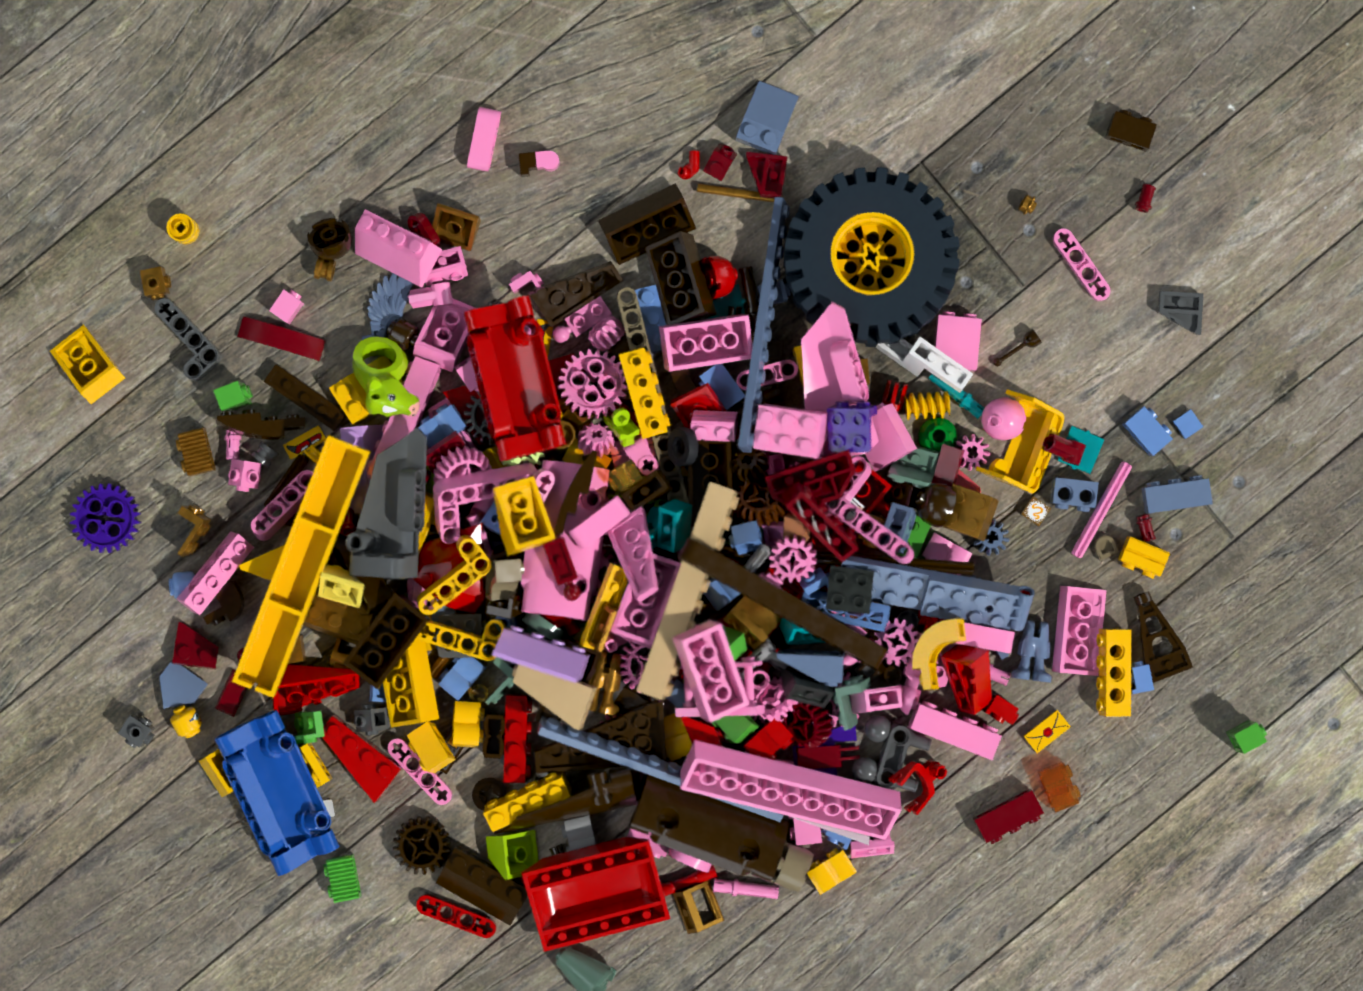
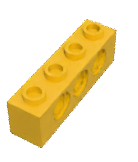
[1096,628,1131,717]

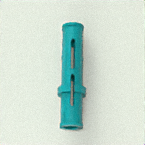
[928,374,984,420]

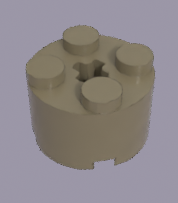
[771,841,814,892]

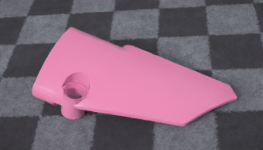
[801,302,879,459]

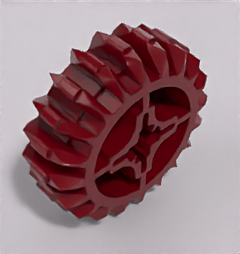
[782,701,834,749]

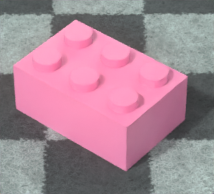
[753,404,827,458]

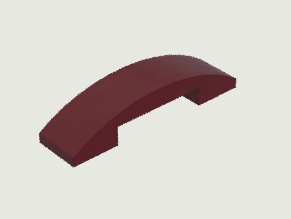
[237,316,326,361]

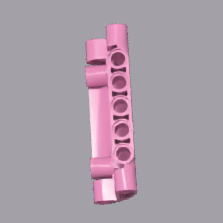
[521,460,610,621]

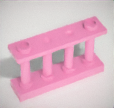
[675,657,765,717]

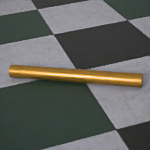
[697,183,783,202]

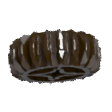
[392,816,451,875]

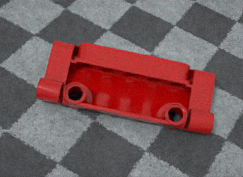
[463,296,566,461]

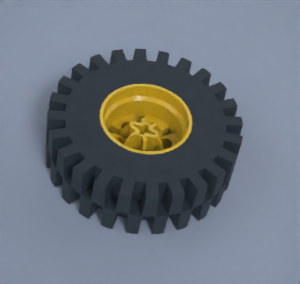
[784,167,960,347]

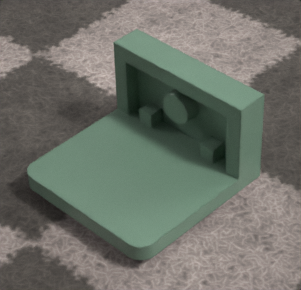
[888,446,940,488]
[485,657,516,705]
[833,675,871,731]

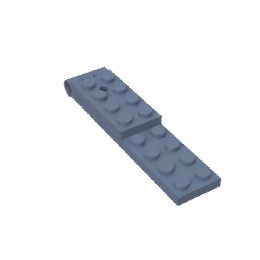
[841,556,1035,631]

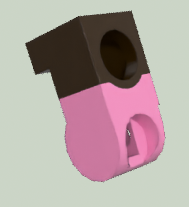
[519,151,560,177]

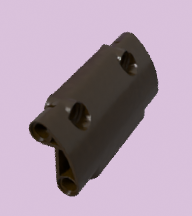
[629,773,789,882]

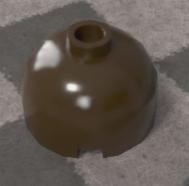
[307,218,352,261]
[915,483,956,528]

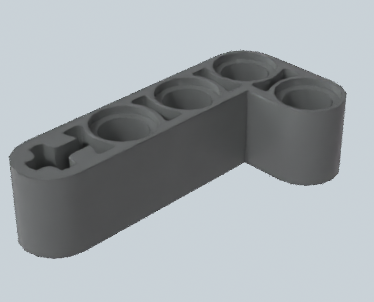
[155,298,222,381]

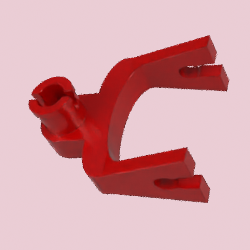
[888,760,947,815]

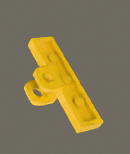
[579,563,628,650]

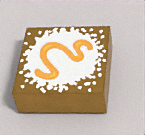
[1021,496,1051,526]

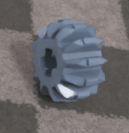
[973,519,1009,556]

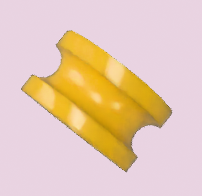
[304,444,321,464]

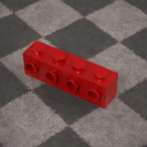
[504,694,532,783]

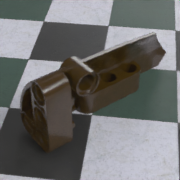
[494,766,638,834]

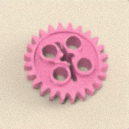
[558,349,628,419]

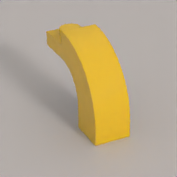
[912,619,966,690]

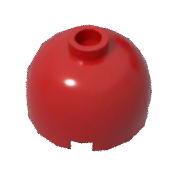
[701,256,738,299]

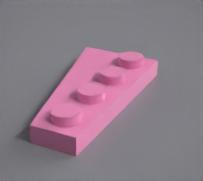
[607,507,658,602]

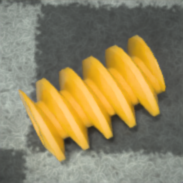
[905,391,950,420]

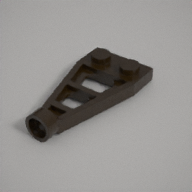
[1133,591,1193,683]

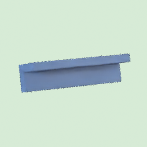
[802,590,890,632]

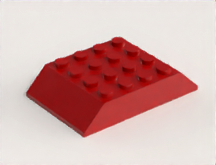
[522,836,670,952]

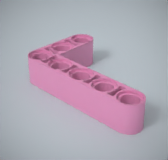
[825,456,914,564]
[433,463,542,544]

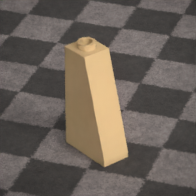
[512,664,597,730]

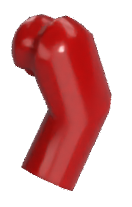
[677,151,700,180]

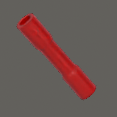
[661,865,718,896]

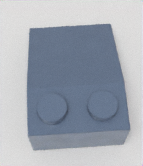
[736,81,799,155]
[777,648,844,686]

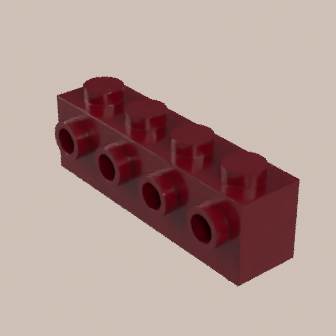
[782,481,859,562]

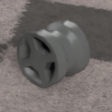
[251,441,279,468]

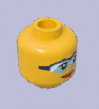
[170,705,202,738]

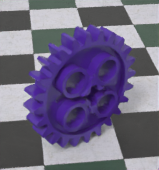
[70,483,141,553]

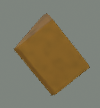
[433,203,481,251]

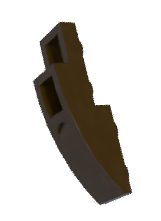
[216,410,305,440]

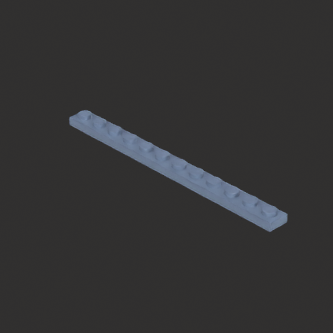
[738,197,790,453]
[538,716,784,822]

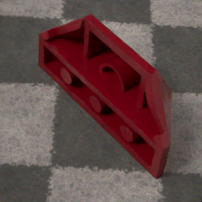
[765,449,856,504]

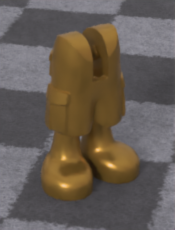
[588,650,622,715]

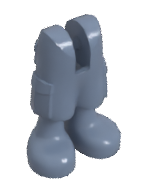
[1011,620,1052,683]

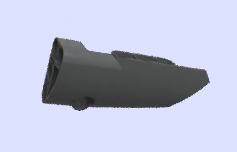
[346,428,427,578]

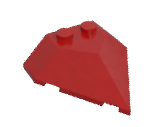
[413,522,485,614]

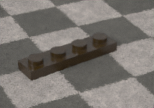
[263,364,346,431]

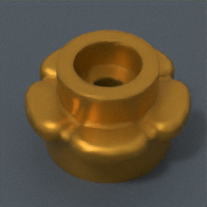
[1018,195,1037,215]

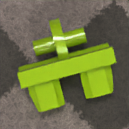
[603,408,640,447]

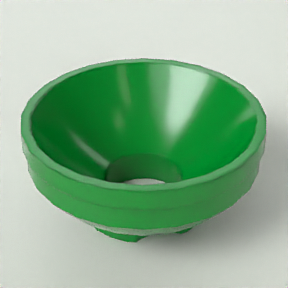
[918,417,957,454]

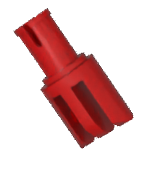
[882,380,908,411]

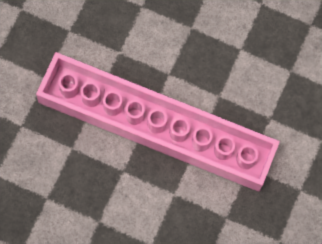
[680,740,902,840]

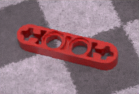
[416,894,497,938]

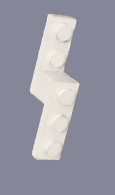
[875,337,973,393]

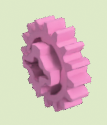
[769,535,817,583]
[873,618,920,666]
[757,677,798,722]

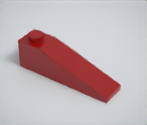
[272,665,360,715]

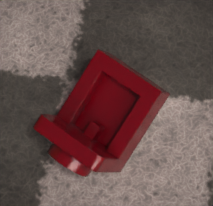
[703,144,737,182]

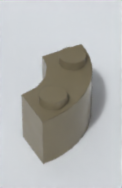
[485,559,524,601]

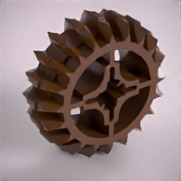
[736,472,790,528]

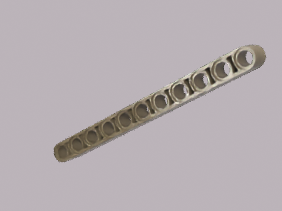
[617,287,689,504]

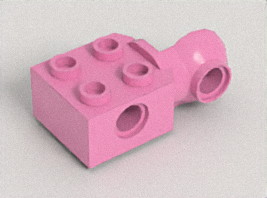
[899,632,957,716]

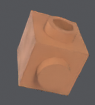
[783,511,812,542]

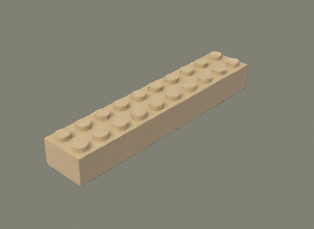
[637,482,740,700]

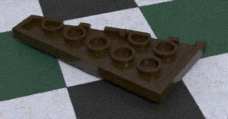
[534,699,666,773]

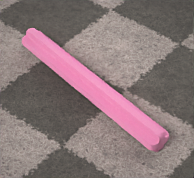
[1071,461,1132,558]

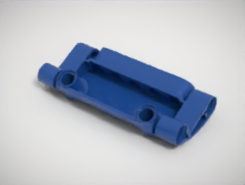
[215,710,340,876]

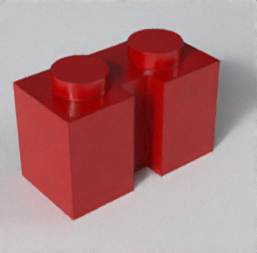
[743,718,793,760]

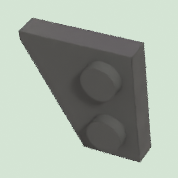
[1158,291,1204,335]

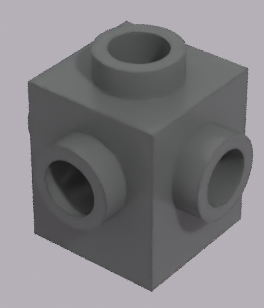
[354,704,390,736]
[118,714,155,748]

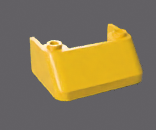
[976,389,1064,493]

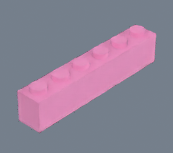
[365,356,441,480]

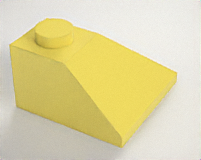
[318,564,364,608]

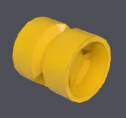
[166,213,200,245]

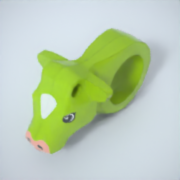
[352,337,420,417]

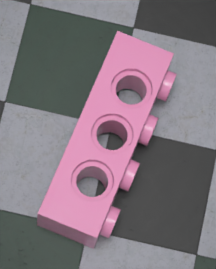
[177,531,254,615]

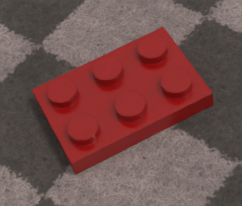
[670,383,740,440]

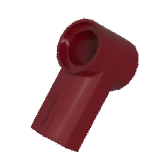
[1043,433,1086,466]

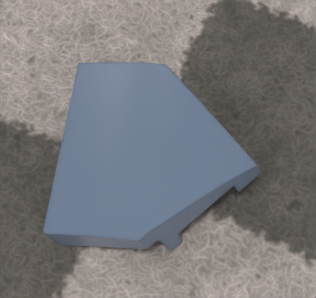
[159,659,208,710]

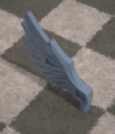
[362,273,414,340]

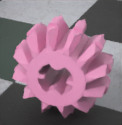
[588,315,624,352]
[578,422,614,458]
[956,434,990,471]

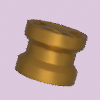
[314,257,336,282]

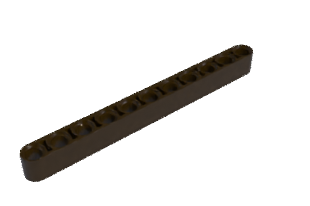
[678,537,888,670]

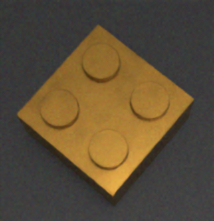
[942,484,999,541]

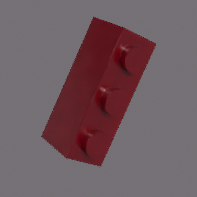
[972,788,1044,844]

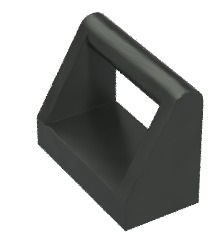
[781,670,834,708]

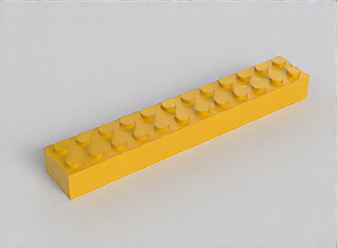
[232,435,371,697]

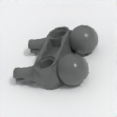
[852,715,932,792]

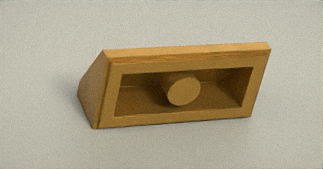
[589,604,618,652]

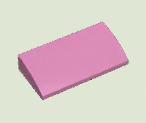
[1052,586,1107,676]

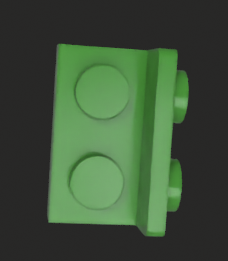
[293,711,325,744]

